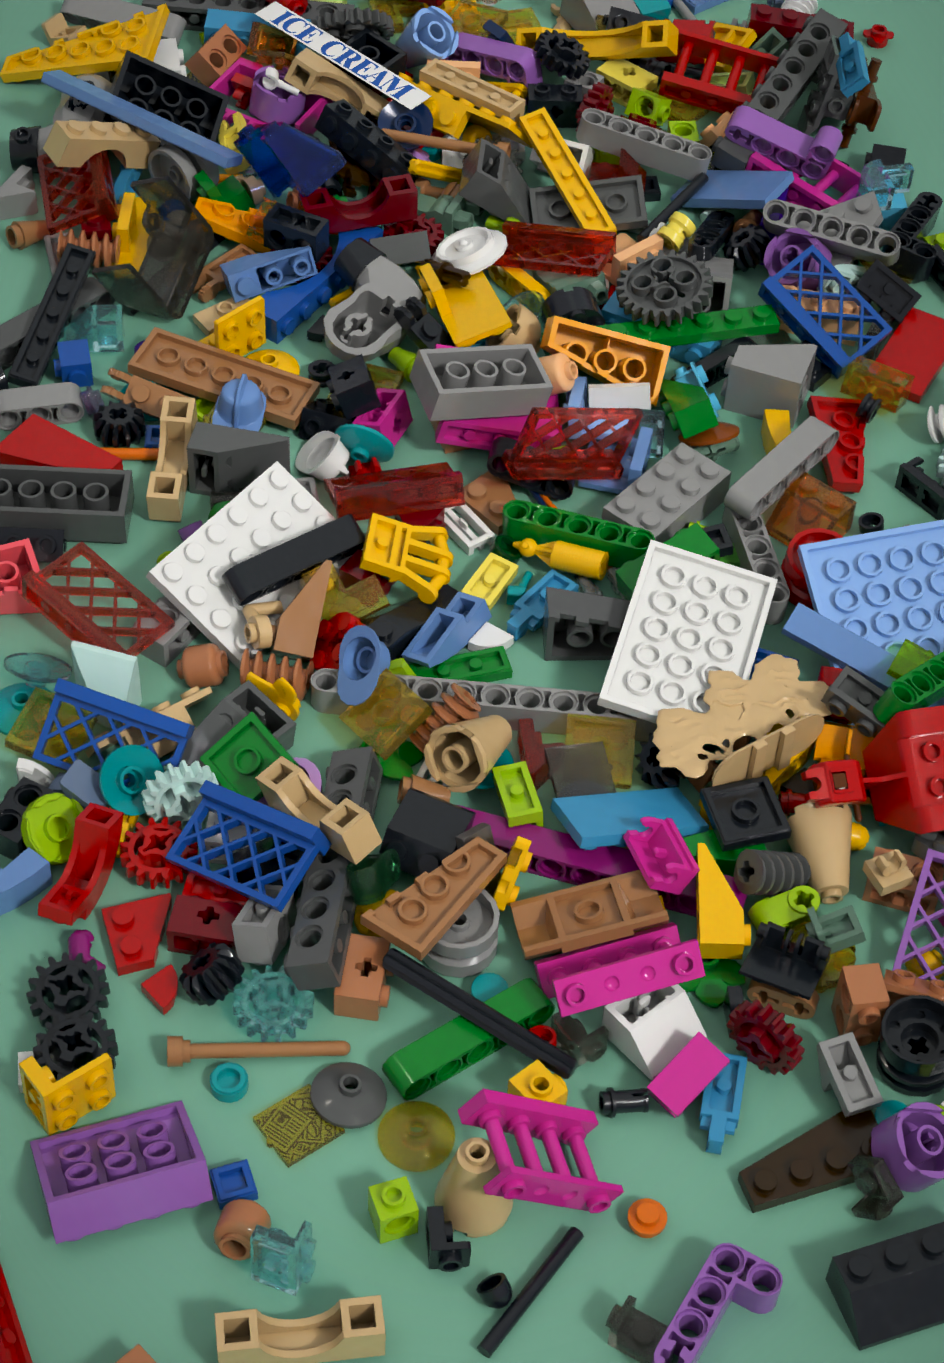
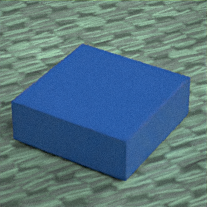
[209,1159,258,1210]

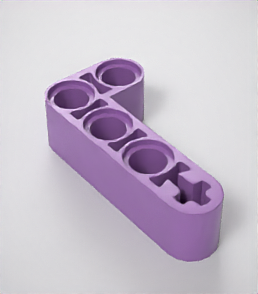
[442,32,543,105]
[725,105,843,180]
[652,1243,783,1363]

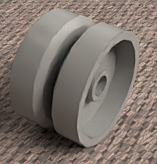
[148,143,219,205]
[423,889,500,978]

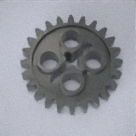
[310,7,394,43]
[616,249,713,327]

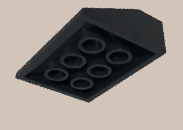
[102,50,230,147]

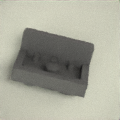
[821,665,885,738]

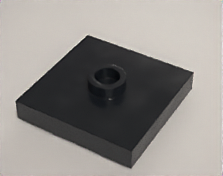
[699,776,792,852]

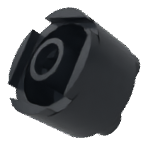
[540,287,606,328]

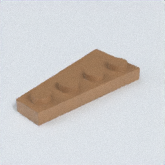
[360,836,508,961]

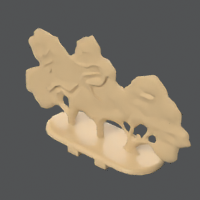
[652,654,832,787]

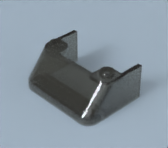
[92,175,214,320]

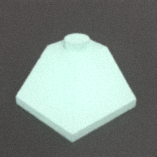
[71,640,142,728]

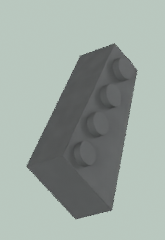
[542,587,630,661]

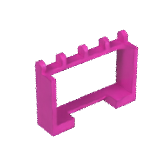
[209,57,333,152]

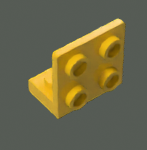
[198,295,266,356]
[19,1053,116,1136]

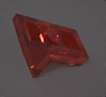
[589,148,647,190]
[517,718,565,791]

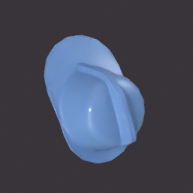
[212,374,266,432]
[337,625,391,706]

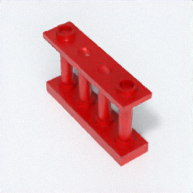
[659,29,779,114]

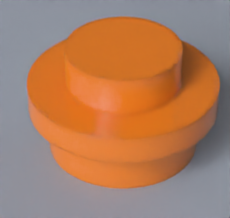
[627,1198,667,1238]

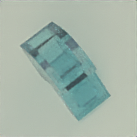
[857,159,914,211]

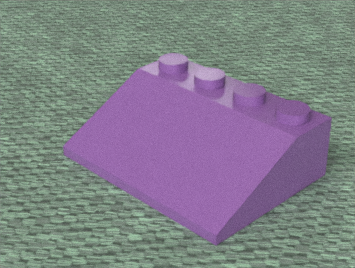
[30,1100,213,1244]

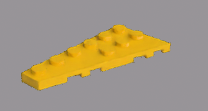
[0,3,170,83]

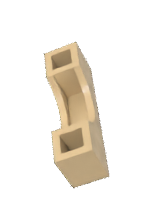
[283,47,389,126]
[43,120,161,169]
[146,396,198,522]
[255,756,382,865]
[214,1295,386,1363]

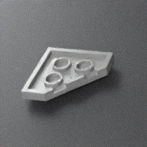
[796,191,883,266]

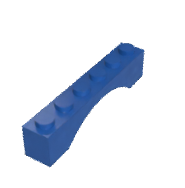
[261,226,383,344]

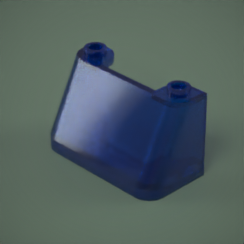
[233,120,347,198]

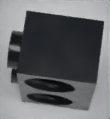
[263,202,329,264]
[0,777,56,860]

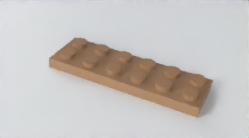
[127,327,320,430]

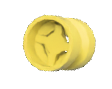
[657,211,696,252]

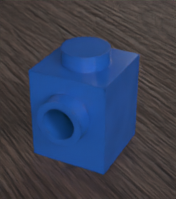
[53,339,94,387]

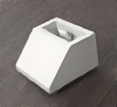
[601,984,707,1081]

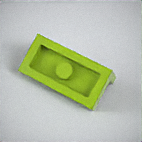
[491,761,543,828]

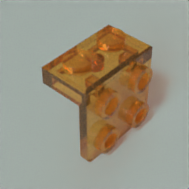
[246,22,297,70]

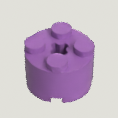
[249,65,306,129]
[764,228,832,291]
[871,1102,944,1192]

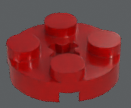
[310,612,365,670]

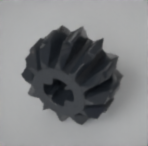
[722,224,771,272]
[93,399,146,448]
[634,733,689,789]
[179,942,245,1006]

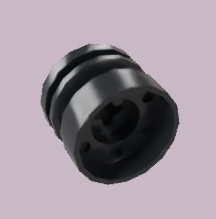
[876,995,944,1097]

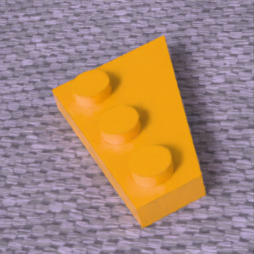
[189,197,270,253]

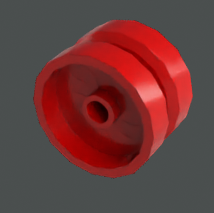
[781,528,843,610]

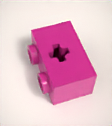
[352,388,413,447]

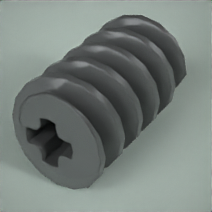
[734,848,811,896]

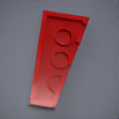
[807,395,866,493]

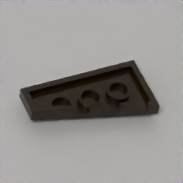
[737,1110,878,1213]

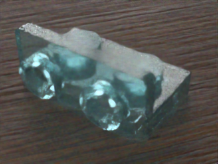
[250,1220,317,1296]

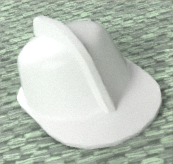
[295,431,350,482]

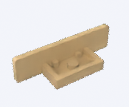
[85,686,213,759]

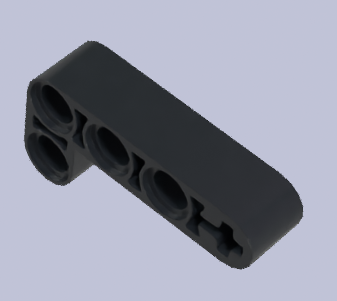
[882,192,943,281]

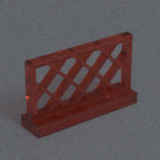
[37,150,119,235]
[492,221,616,277]
[501,407,644,480]
[324,462,465,521]
[22,541,175,656]

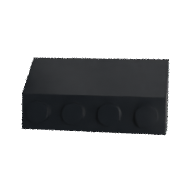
[825,1222,944,1351]

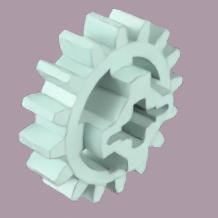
[141,760,219,824]

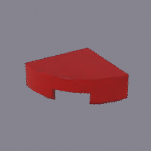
[141,964,178,1015]

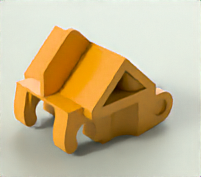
[812,721,874,769]

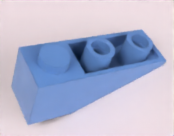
[219,246,318,303]

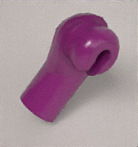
[68,929,106,971]

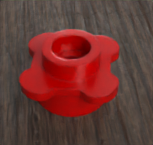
[863,24,894,48]

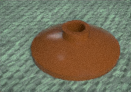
[678,422,740,446]

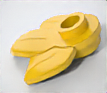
[246,672,301,721]

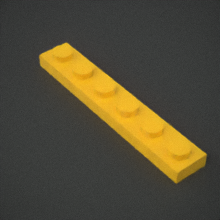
[519,107,617,246]

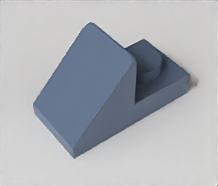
[48,759,110,809]

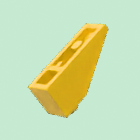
[695,843,751,959]

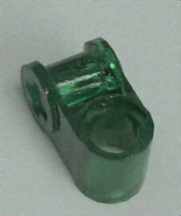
[345,849,401,905]

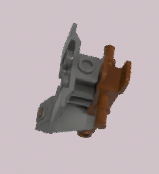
[797,35,882,148]

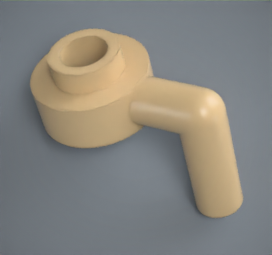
[217,175,266,205]
[242,600,283,650]

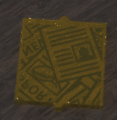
[253,1084,345,1168]

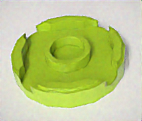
[21,792,84,865]

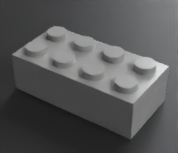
[409,344,554,421]
[602,442,731,543]

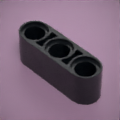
[487,437,577,500]

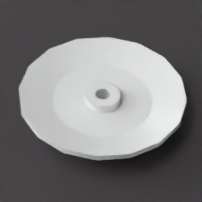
[431,226,508,275]

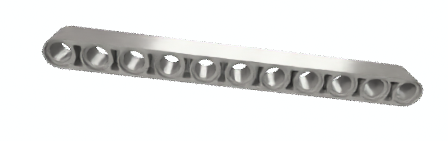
[311,668,657,742]

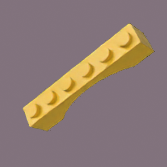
[516,20,679,61]

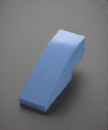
[401,591,492,668]
[0,847,53,916]

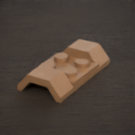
[510,870,669,960]

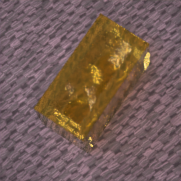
[840,355,915,413]

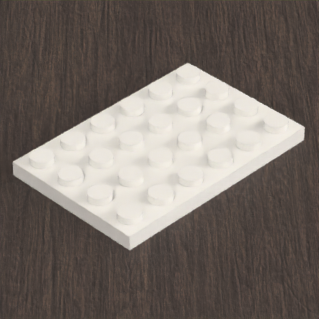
[146,461,363,670]
[597,540,778,747]

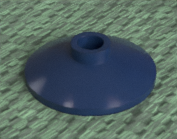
[378,100,433,150]

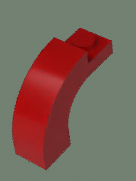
[38,802,124,926]

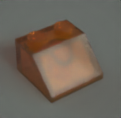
[765,472,857,546]

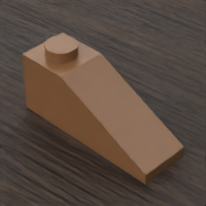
[269,560,333,663]

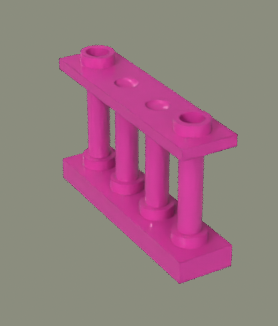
[745,151,876,211]
[533,922,706,1017]
[457,1088,624,1213]

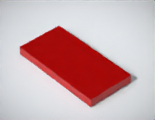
[864,307,944,404]

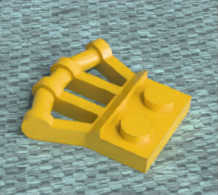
[359,513,454,604]

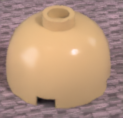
[485,303,541,354]

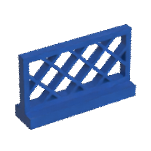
[758,244,893,379]
[32,678,195,787]
[165,780,332,912]

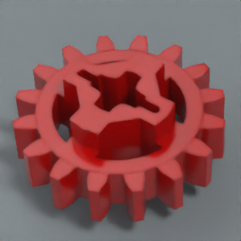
[120,817,198,889]

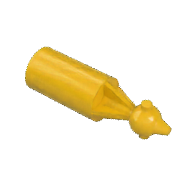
[512,538,609,581]

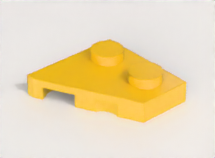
[493,836,533,912]

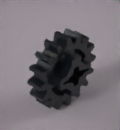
[533,30,591,80]
[26,952,110,1028]
[33,1010,119,1081]

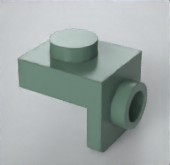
[805,905,866,954]

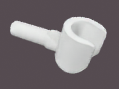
[263,67,300,96]

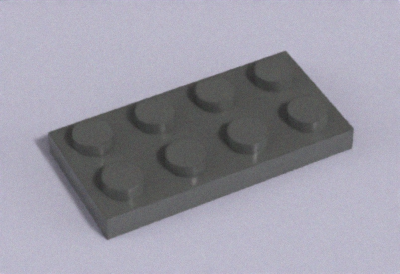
[529,175,648,241]

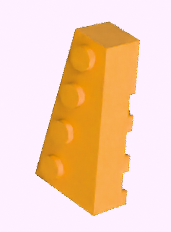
[540,315,671,407]

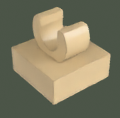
[862,849,914,896]

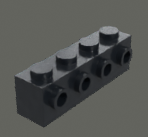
[314,99,421,183]

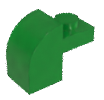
[194,170,256,211]

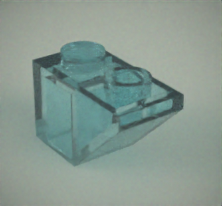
[63,304,125,352]

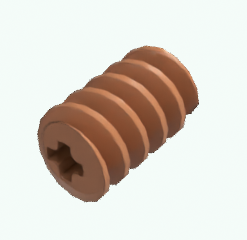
[57,228,121,271]
[239,648,314,701]
[407,683,481,753]

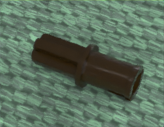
[419,258,471,287]

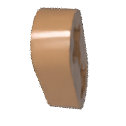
[747,979,820,1019]

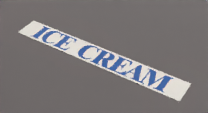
[255,1,432,110]

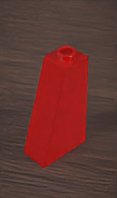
[0,413,123,470]

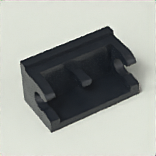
[895,456,944,520]

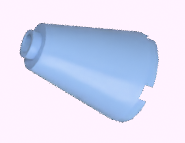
[394,6,459,69]

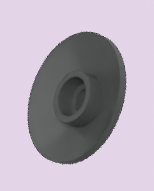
[310,1062,387,1129]

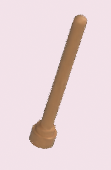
[381,128,511,158]
[167,1036,350,1067]

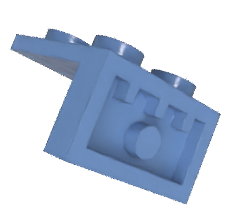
[578,426,653,494]

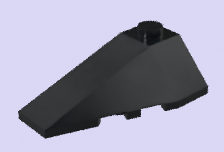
[360,584,458,660]

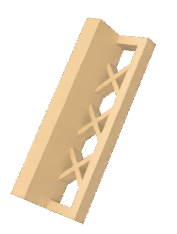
[419,58,526,128]

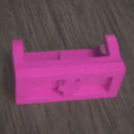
[623,816,700,895]
[647,1032,730,1118]

